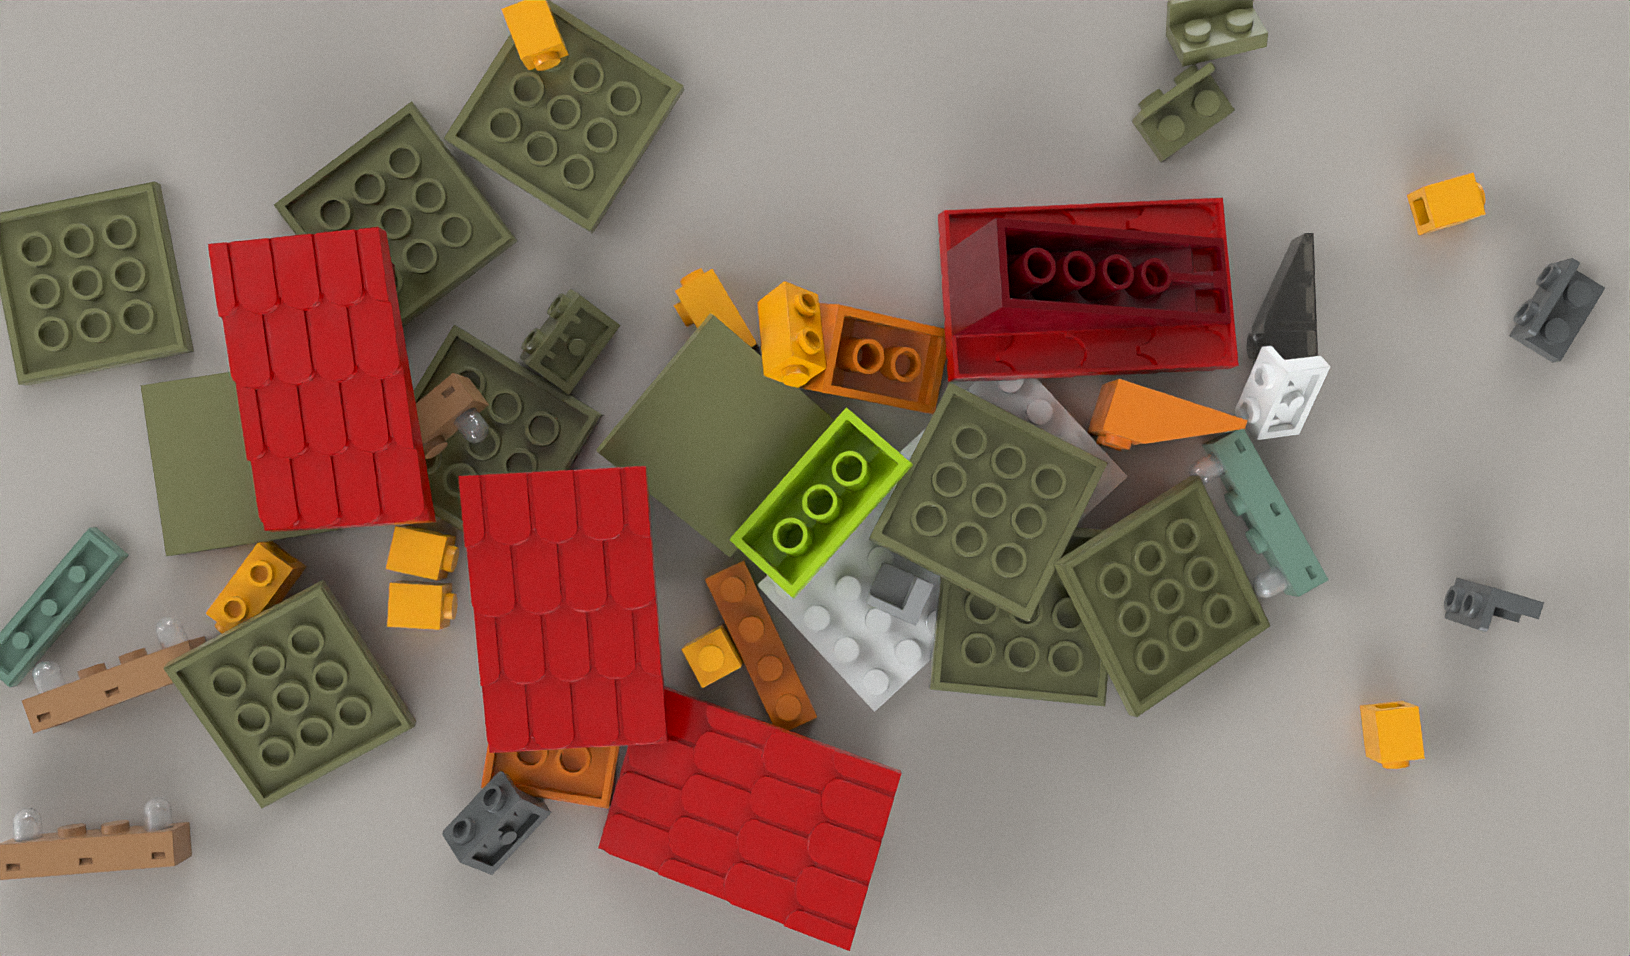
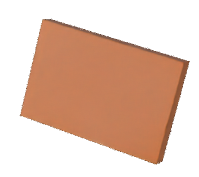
[481,744,620,809]

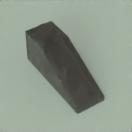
[1246,233,1318,366]

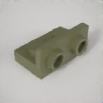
[1166,0,1268,67]
[1132,62,1235,162]
[520,289,621,395]

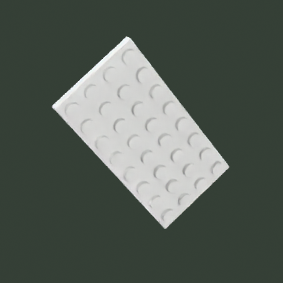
[757,378,1128,712]

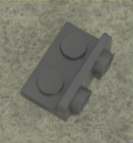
[1509,258,1605,363]
[1444,578,1544,632]
[442,771,552,875]

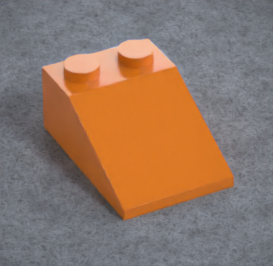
[799,303,946,414]
[1087,379,1248,451]

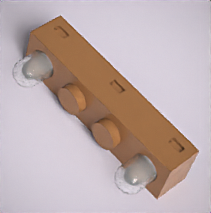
[416,373,489,459]
[21,616,206,734]
[0,797,192,880]

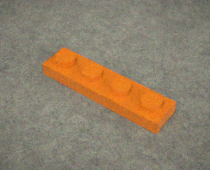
[705,560,817,730]

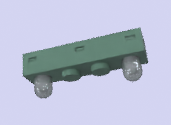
[1189,429,1329,598]

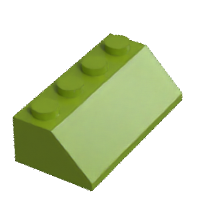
[729,407,913,599]

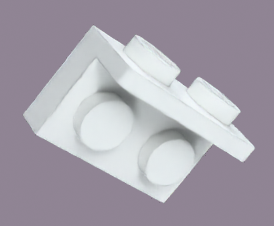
[1235,346,1331,440]

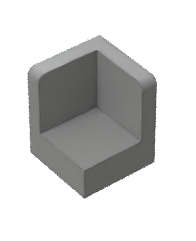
[865,562,934,626]

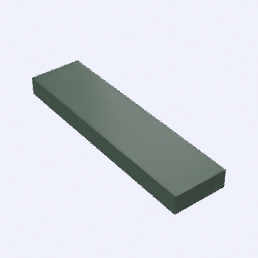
[0,527,128,687]

